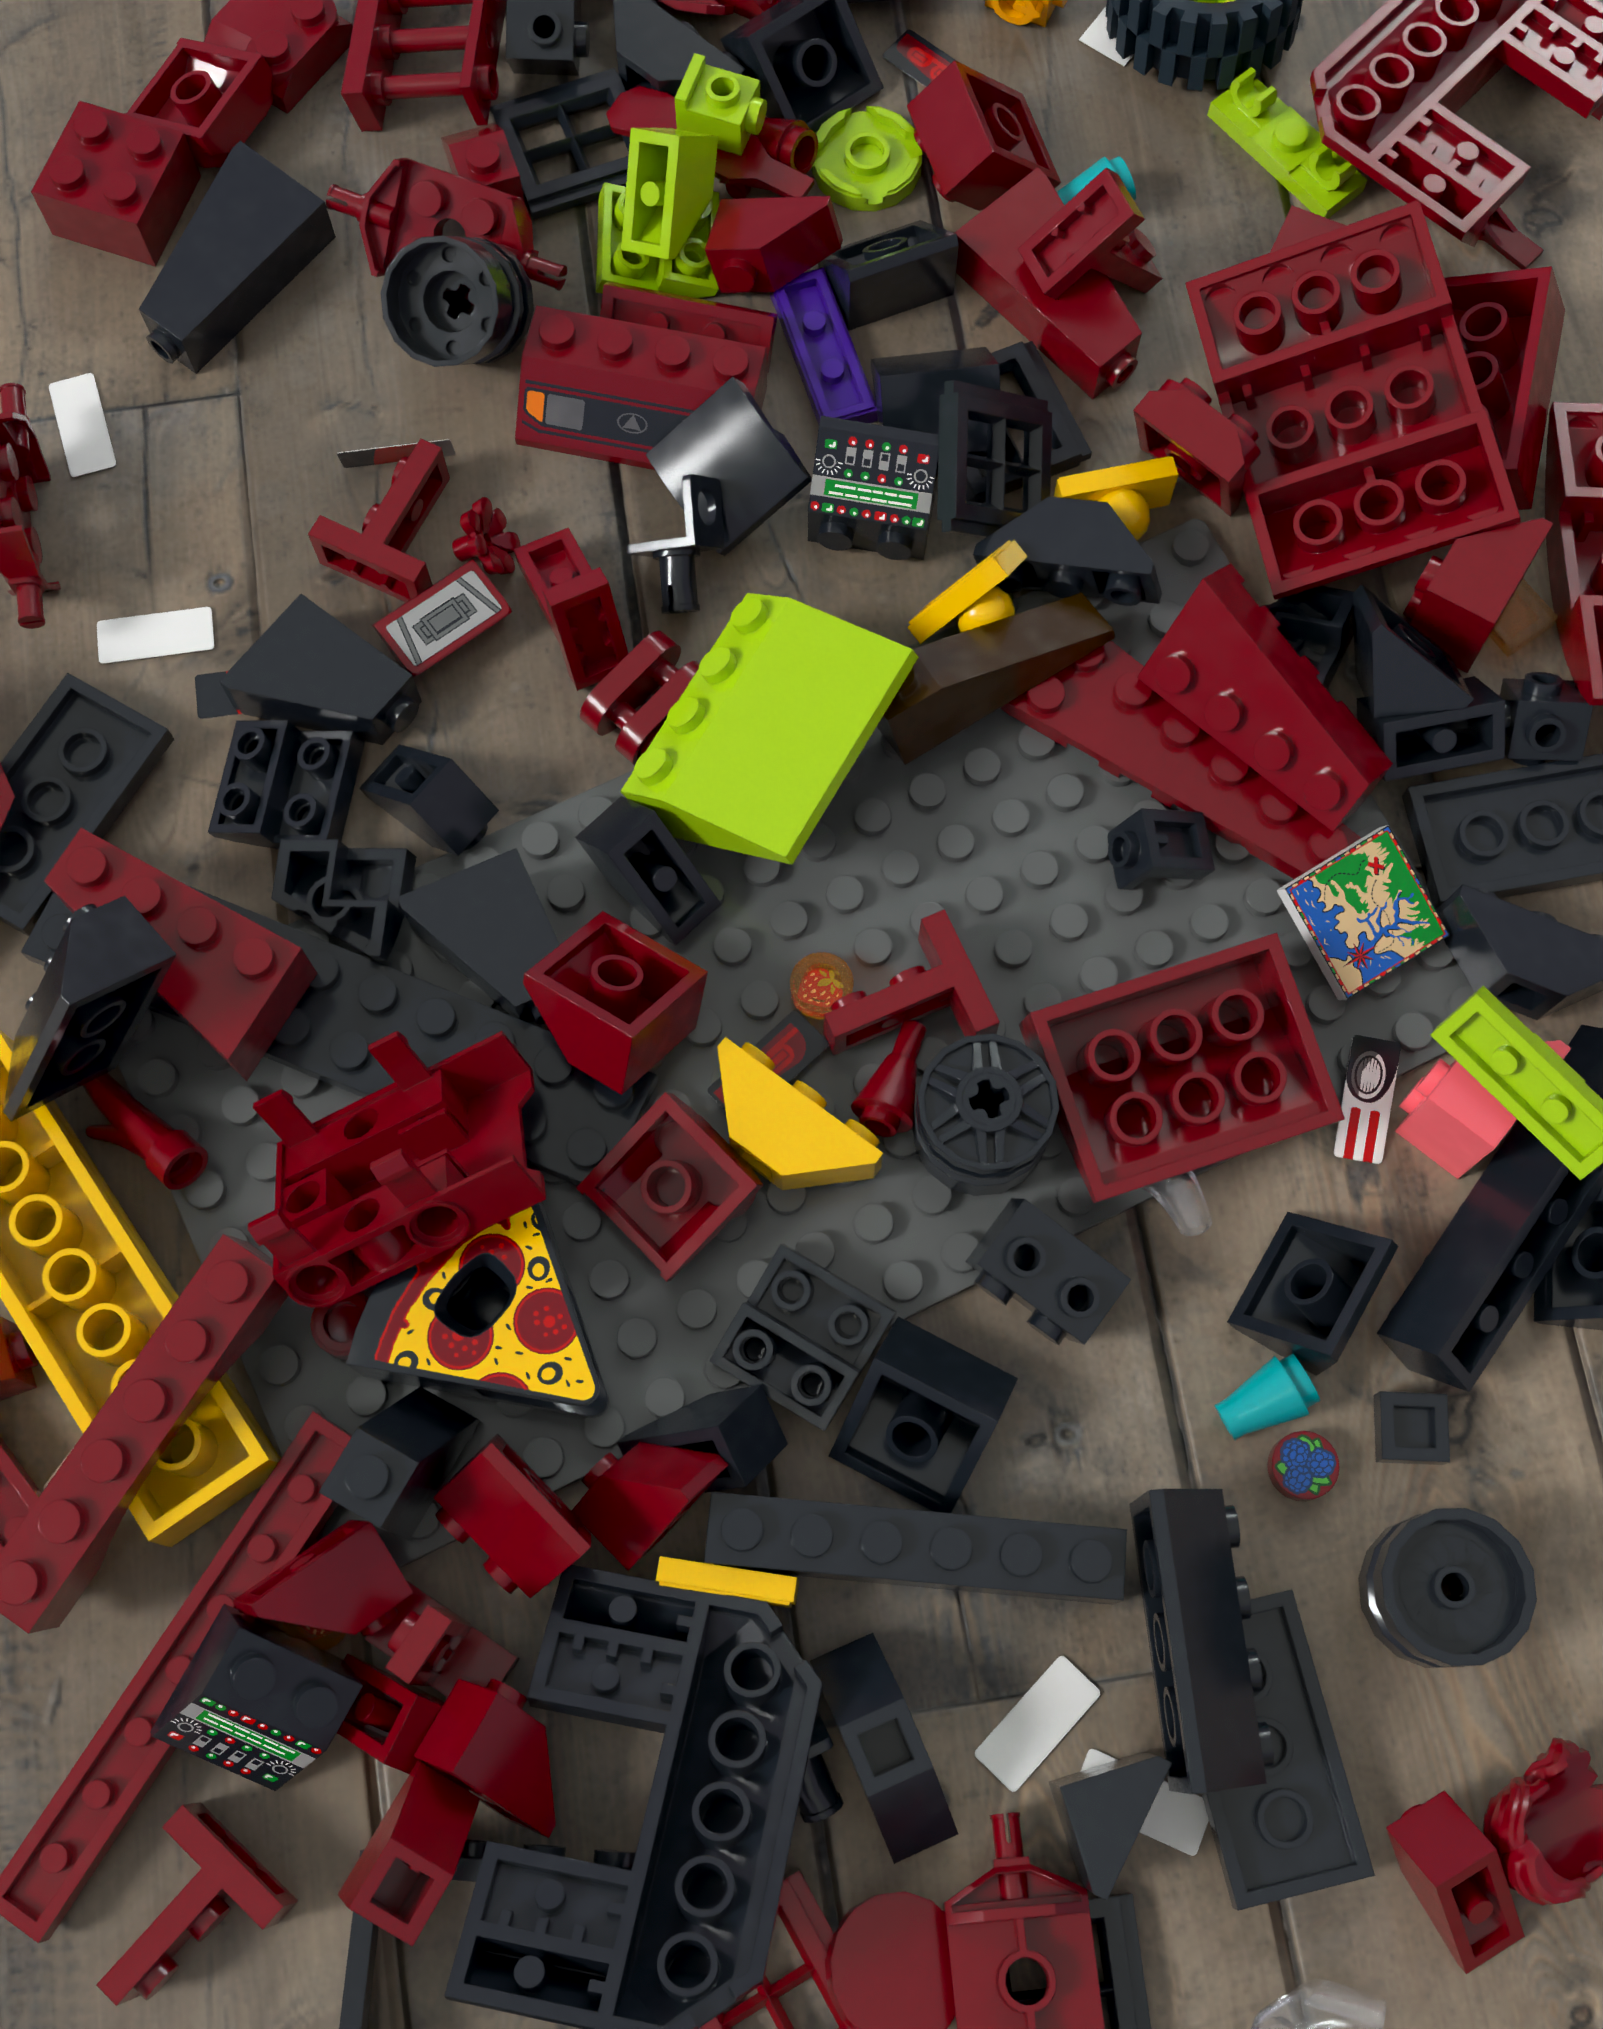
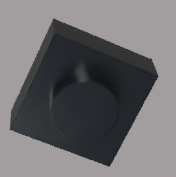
[1374,1391,1450,1465]

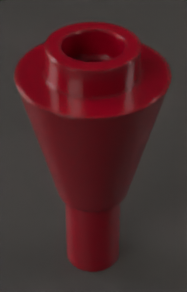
[851,1020,927,1137]

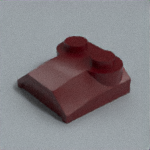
[204,0,353,114]
[124,38,273,168]
[1133,378,1261,517]
[576,1092,764,1282]

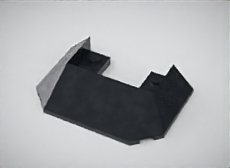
[444,1565,822,2029]

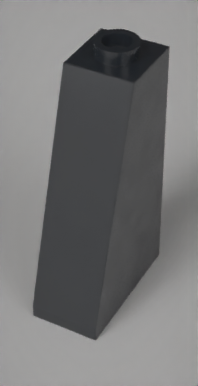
[139,141,336,374]

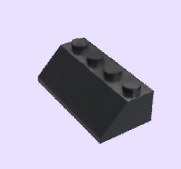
[1129,1489,1274,1794]

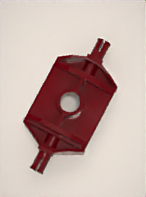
[326,158,568,306]
[0,383,61,629]
[943,1812,1105,2029]

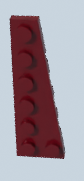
[1001,641,1361,879]

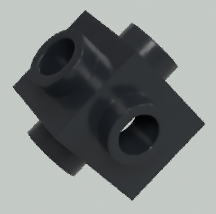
[1500,672,1594,766]

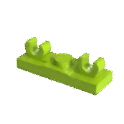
[1207,67,1367,218]
[1430,985,1603,1180]

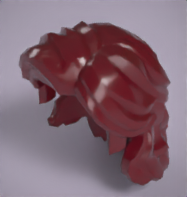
[1482,1737,1603,1906]

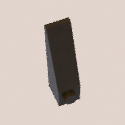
[877,593,1116,765]

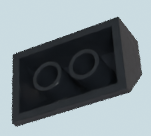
[3,895,177,1122]

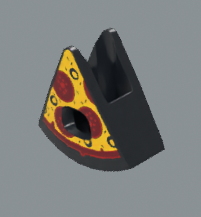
[346,1167,609,1418]

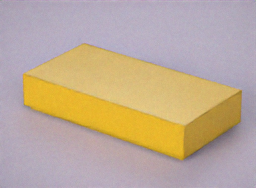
[656,1556,799,1608]

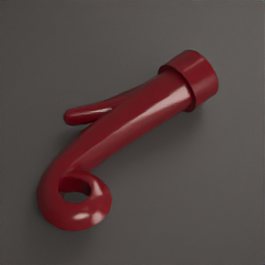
[82,1073,208,1190]

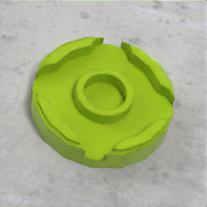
[812,106,922,212]

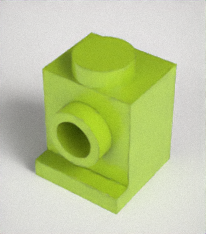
[675,53,767,156]

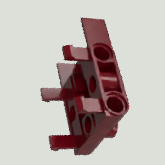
[248,1031,546,1308]

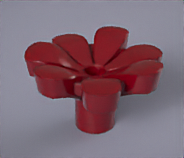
[452,497,521,575]

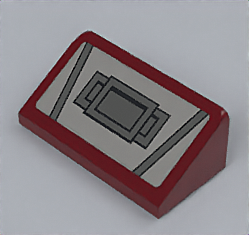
[372,559,512,678]

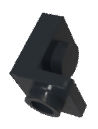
[1107,808,1215,890]

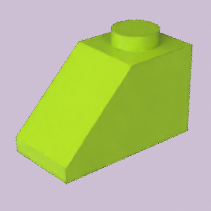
[621,127,718,260]

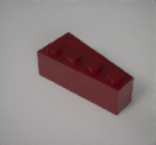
[1137,563,1393,832]
[44,828,317,1081]

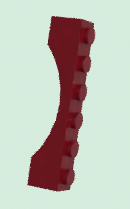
[0,1234,289,1634]

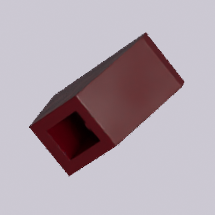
[338,1761,481,1947]

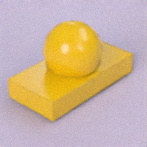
[1053,456,1178,541]
[907,539,1028,644]

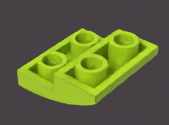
[596,182,719,298]

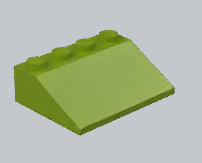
[620,593,919,865]

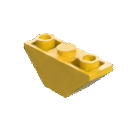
[717,1037,883,1190]

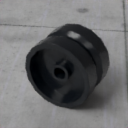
[1358,1508,1537,1668]

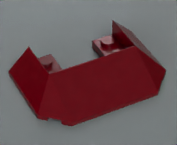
[1310,0,1603,247]

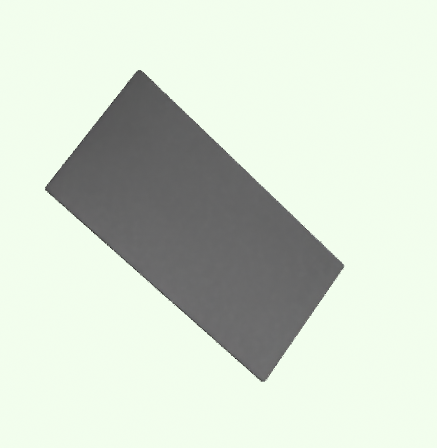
[118,519,1475,1569]

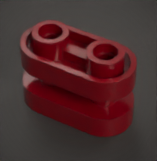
[580,630,700,765]

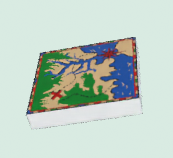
[1276,825,1450,1000]

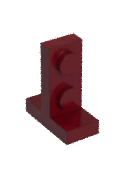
[1018,167,1163,299]
[308,438,450,602]
[513,527,629,691]
[823,909,1000,1055]
[365,1580,520,1697]
[96,1802,298,2006]

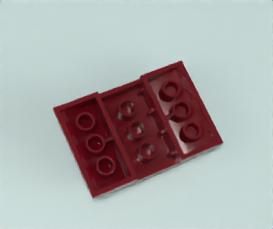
[1185,200,1521,600]

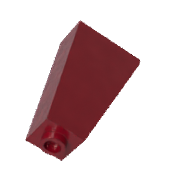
[954,167,1142,400]

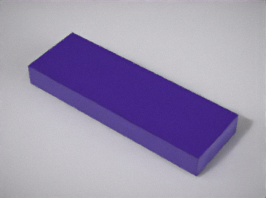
[770,267,878,425]

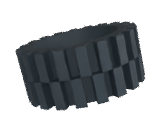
[1105,0,1303,91]

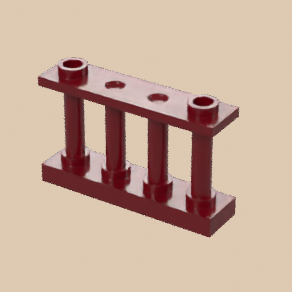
[341,0,507,132]

